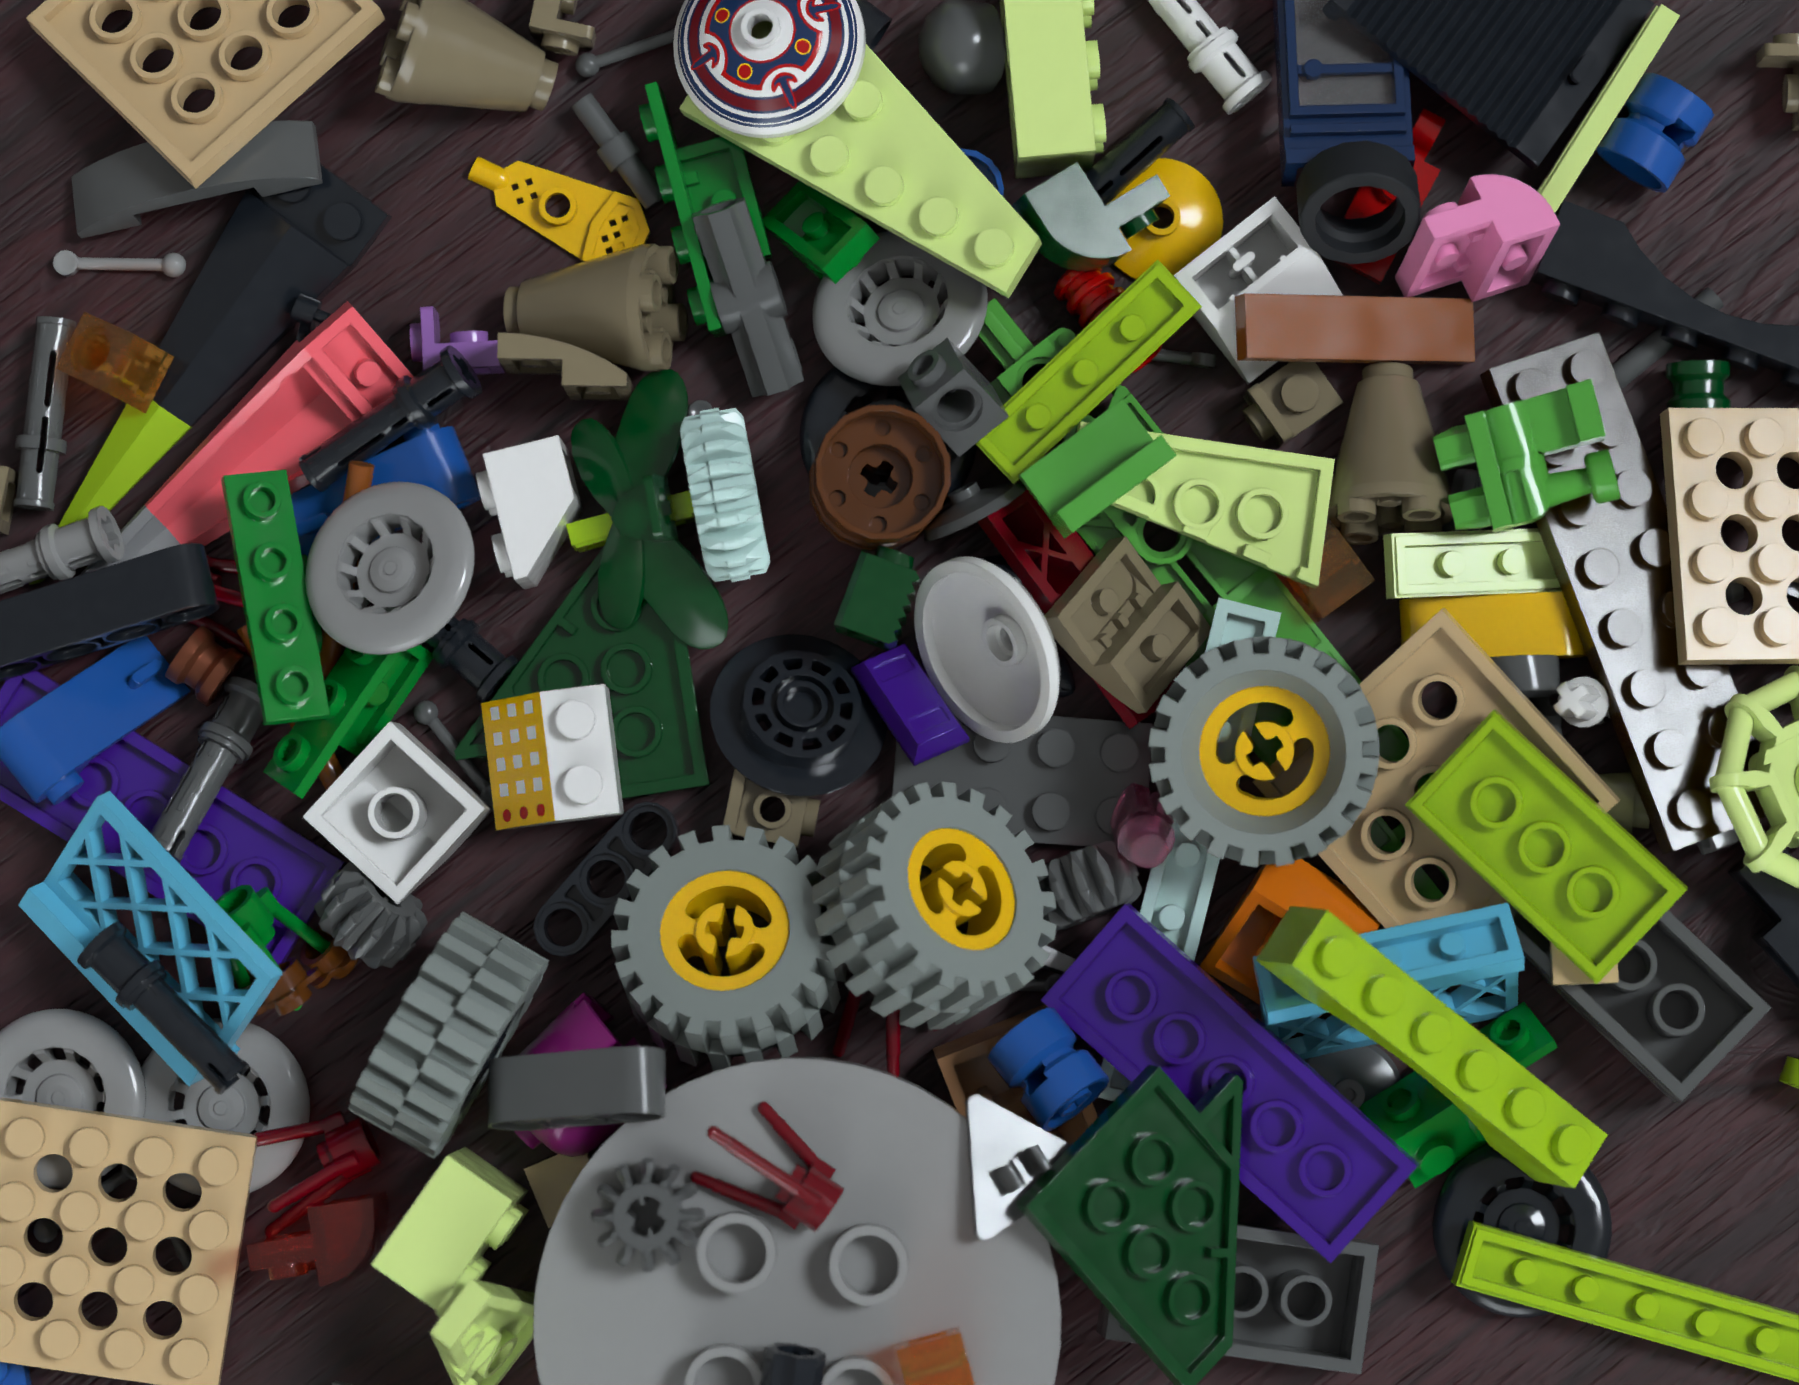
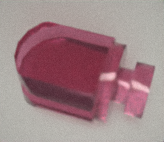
[1110,783,1175,868]

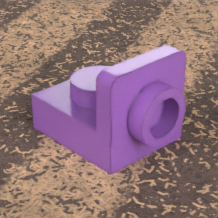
[410,306,505,375]

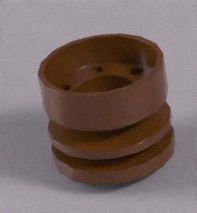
[809,405,951,551]

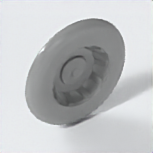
[812,231,988,386]
[305,482,474,655]
[0,1009,146,1189]
[141,1018,310,1196]

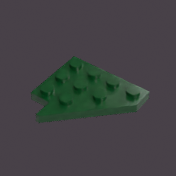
[454,546,710,799]
[1016,1065,1243,1385]

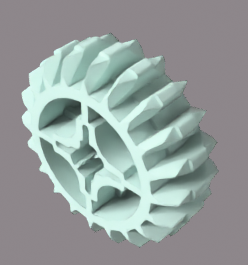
[680,407,770,582]

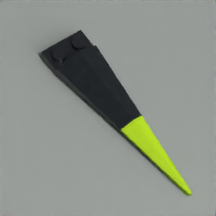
[29,163,392,585]

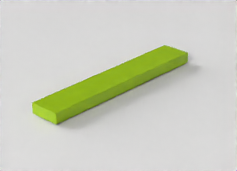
[1451,1220,1799,1382]

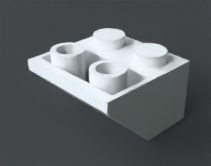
[1174,196,1343,385]
[476,435,583,590]

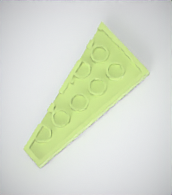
[679,21,1042,298]

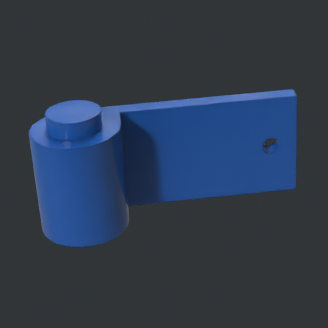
[291,423,481,557]
[0,636,190,805]

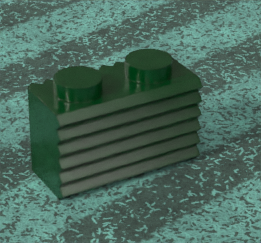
[834,545,920,651]

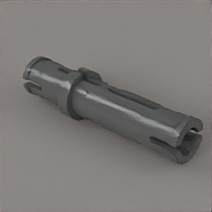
[13,316,77,511]

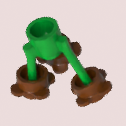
[213,885,359,1017]

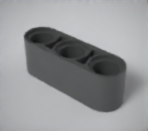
[488,1046,665,1131]

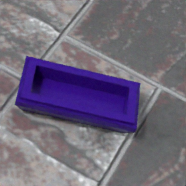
[851,644,970,766]

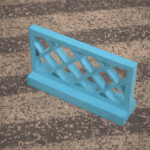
[18,791,283,1087]
[1253,902,1525,1059]

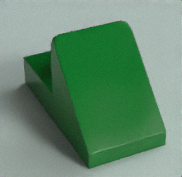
[763,181,880,284]

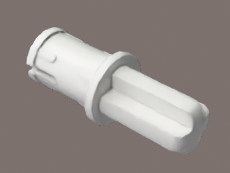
[1553,677,1610,728]

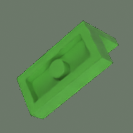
[1018,399,1177,539]

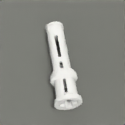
[1147,0,1272,115]

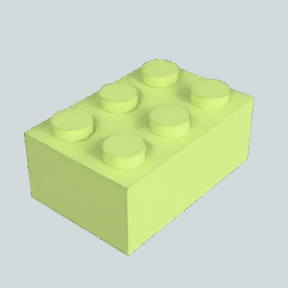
[999,0,1106,178]
[371,1147,529,1310]

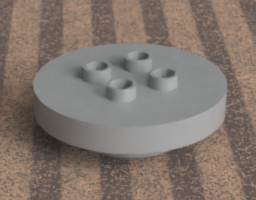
[533,1057,1061,1385]

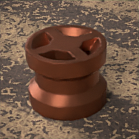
[165,626,245,706]

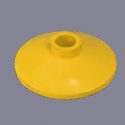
[1109,158,1223,280]

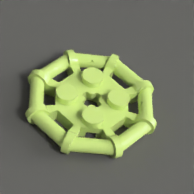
[1709,665,1799,889]

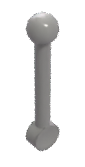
[53,250,186,278]

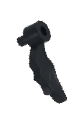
[290,293,331,342]

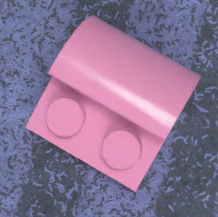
[1395,174,1560,302]

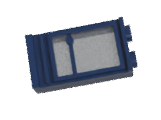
[1273,0,1415,187]

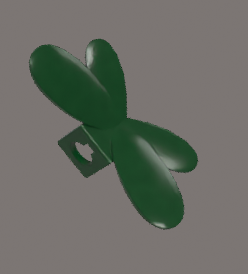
[571,369,729,650]

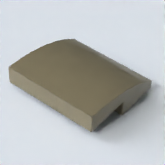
[497,332,634,401]
[1045,536,1211,714]

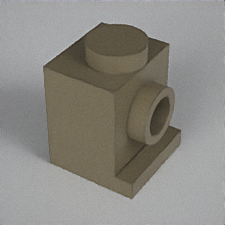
[723,769,821,848]

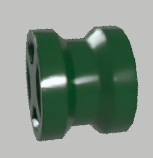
[1665,360,1731,408]

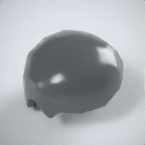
[918,0,1006,95]

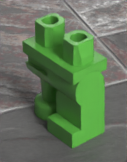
[1433,379,1621,533]

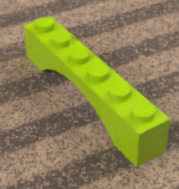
[1256,906,1608,1189]

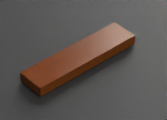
[1235,293,1475,365]

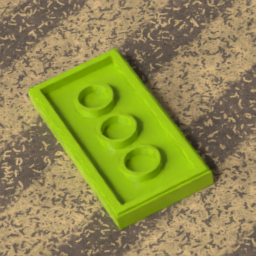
[1404,710,1688,984]

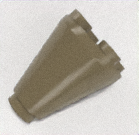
[375,0,558,112]
[503,244,688,372]
[1327,362,1453,545]

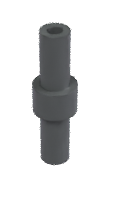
[571,93,663,211]

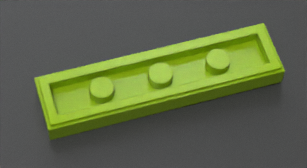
[976,260,1202,484]

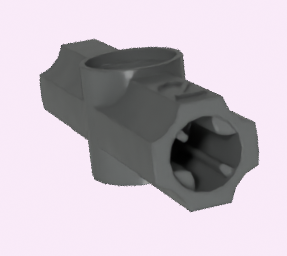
[692,197,804,397]

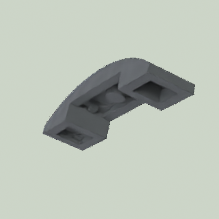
[71,120,323,238]

